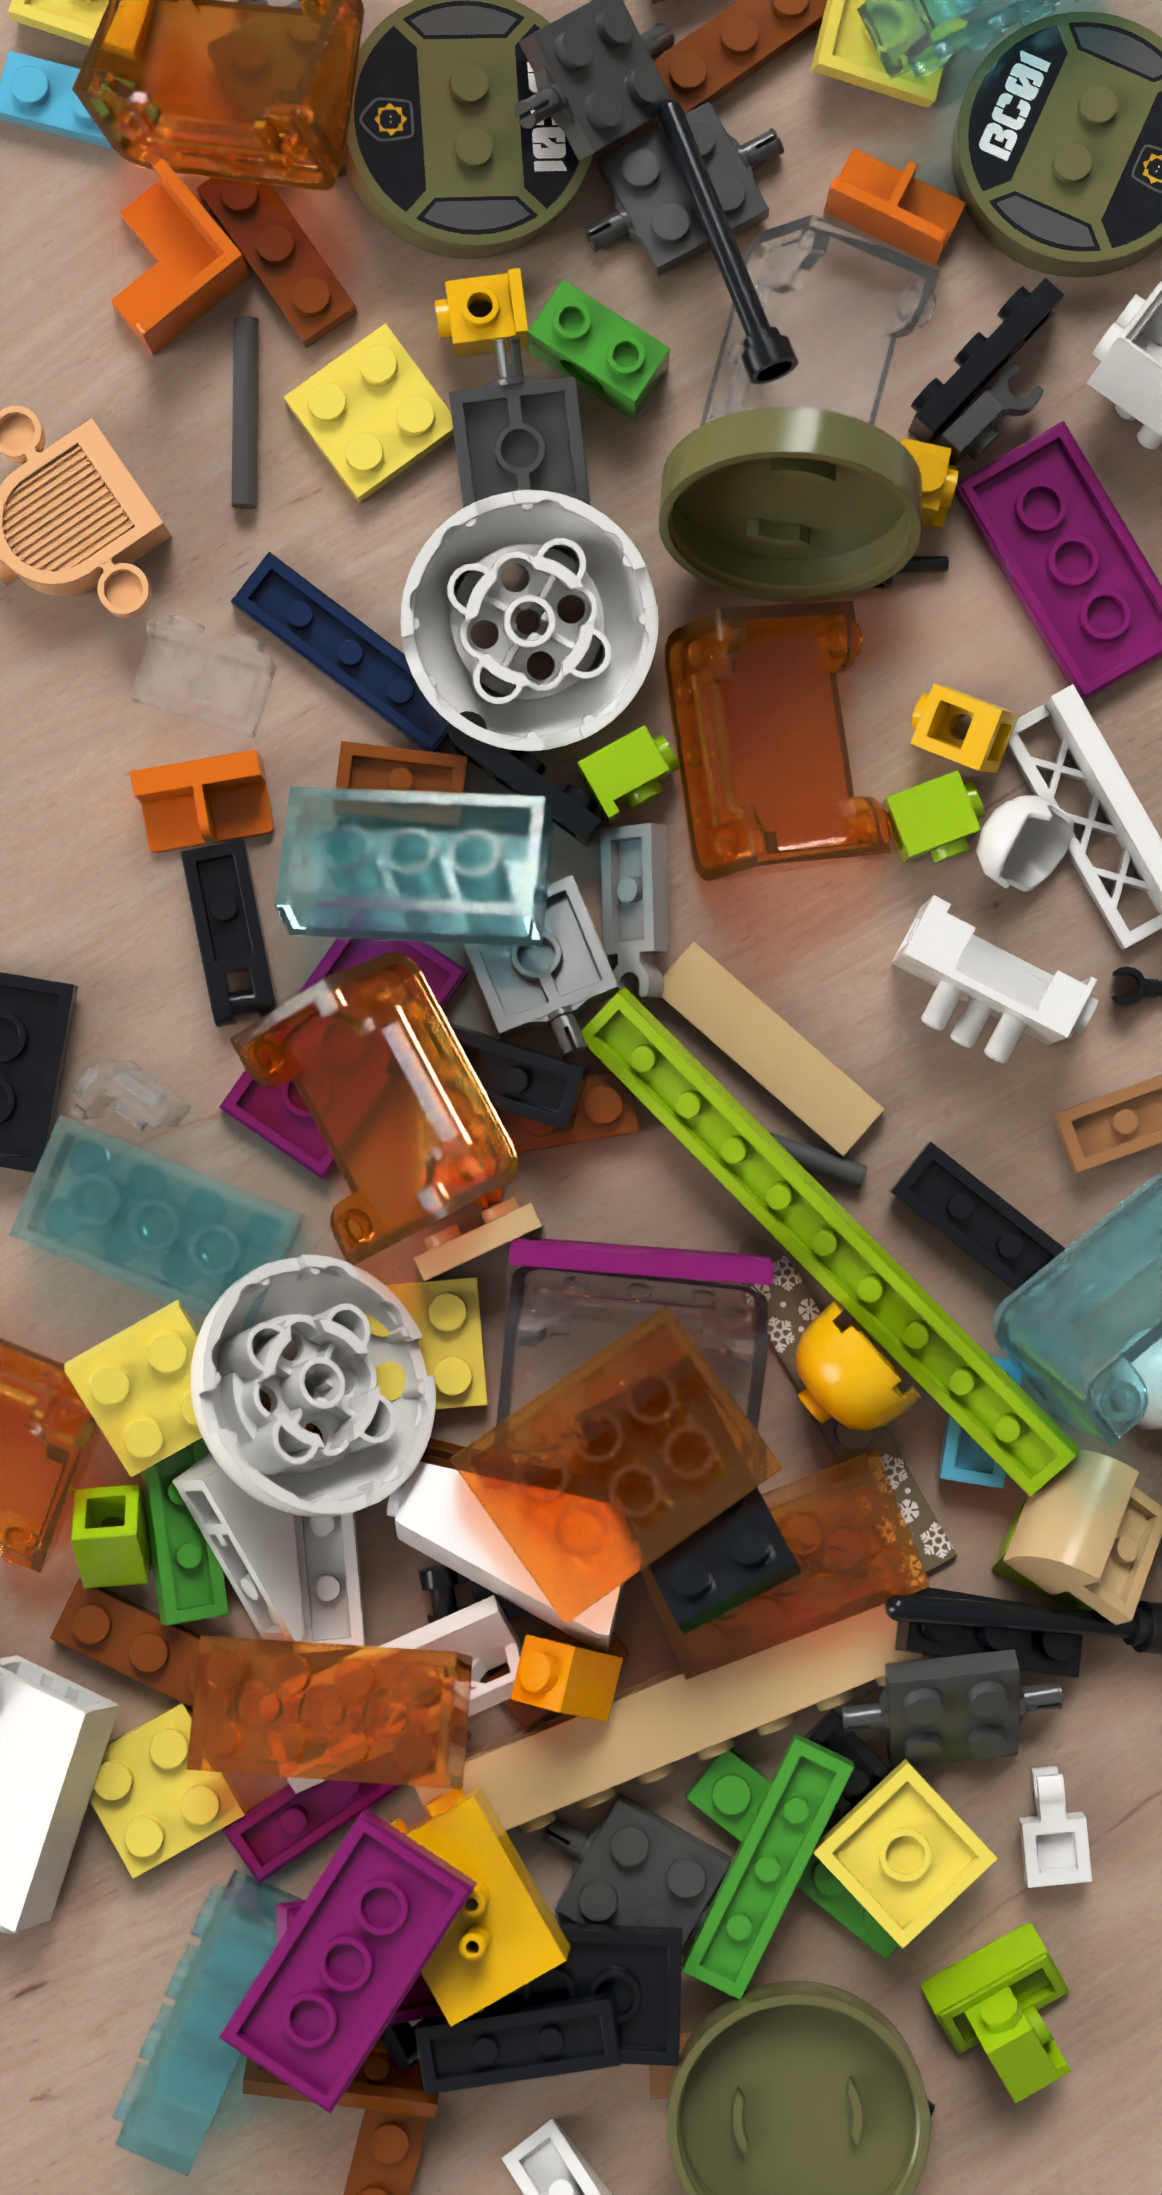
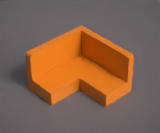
[110,158,250,355]

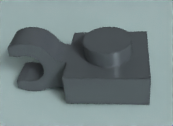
[938,363,1044,466]

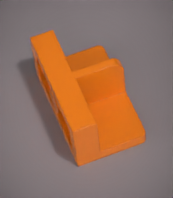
[824,148,966,266]
[130,749,274,853]

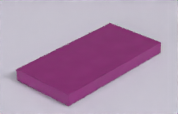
[954,421,1162,702]
[219,899,469,1180]
[509,1237,774,1285]
[219,1808,477,2114]

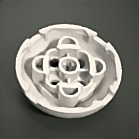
[400,490,659,751]
[190,1255,436,1517]

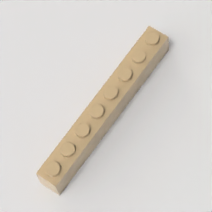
[414,1579,924,1834]

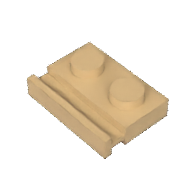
[413,1197,543,1281]

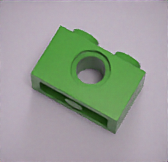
[528,279,670,421]

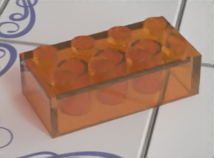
[637,1449,931,1680]
[187,1635,473,1790]

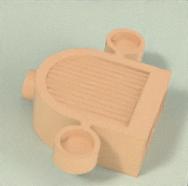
[0,406,172,619]

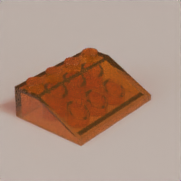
[450,1305,783,1624]

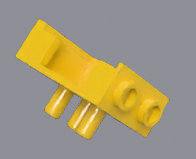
[390,1785,571,2027]

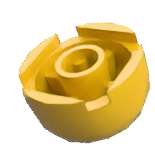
[795,1301,921,1431]

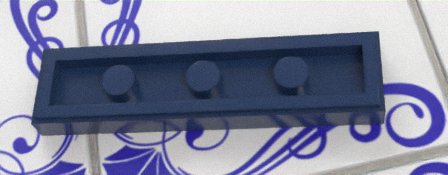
[231,552,450,752]

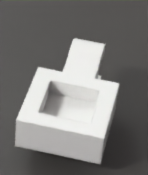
[1018,1766,1092,1888]

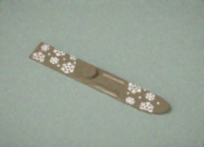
[739,1236,957,1584]

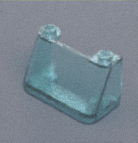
[992,1173,1162,1446]

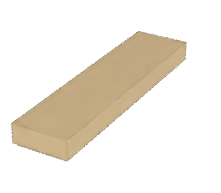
[661,941,885,1157]

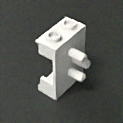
[1086,280,1162,450]
[891,895,1098,1064]

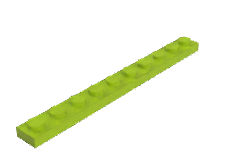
[581,987,1080,1497]

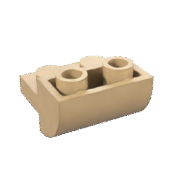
[1003,1449,1162,1625]

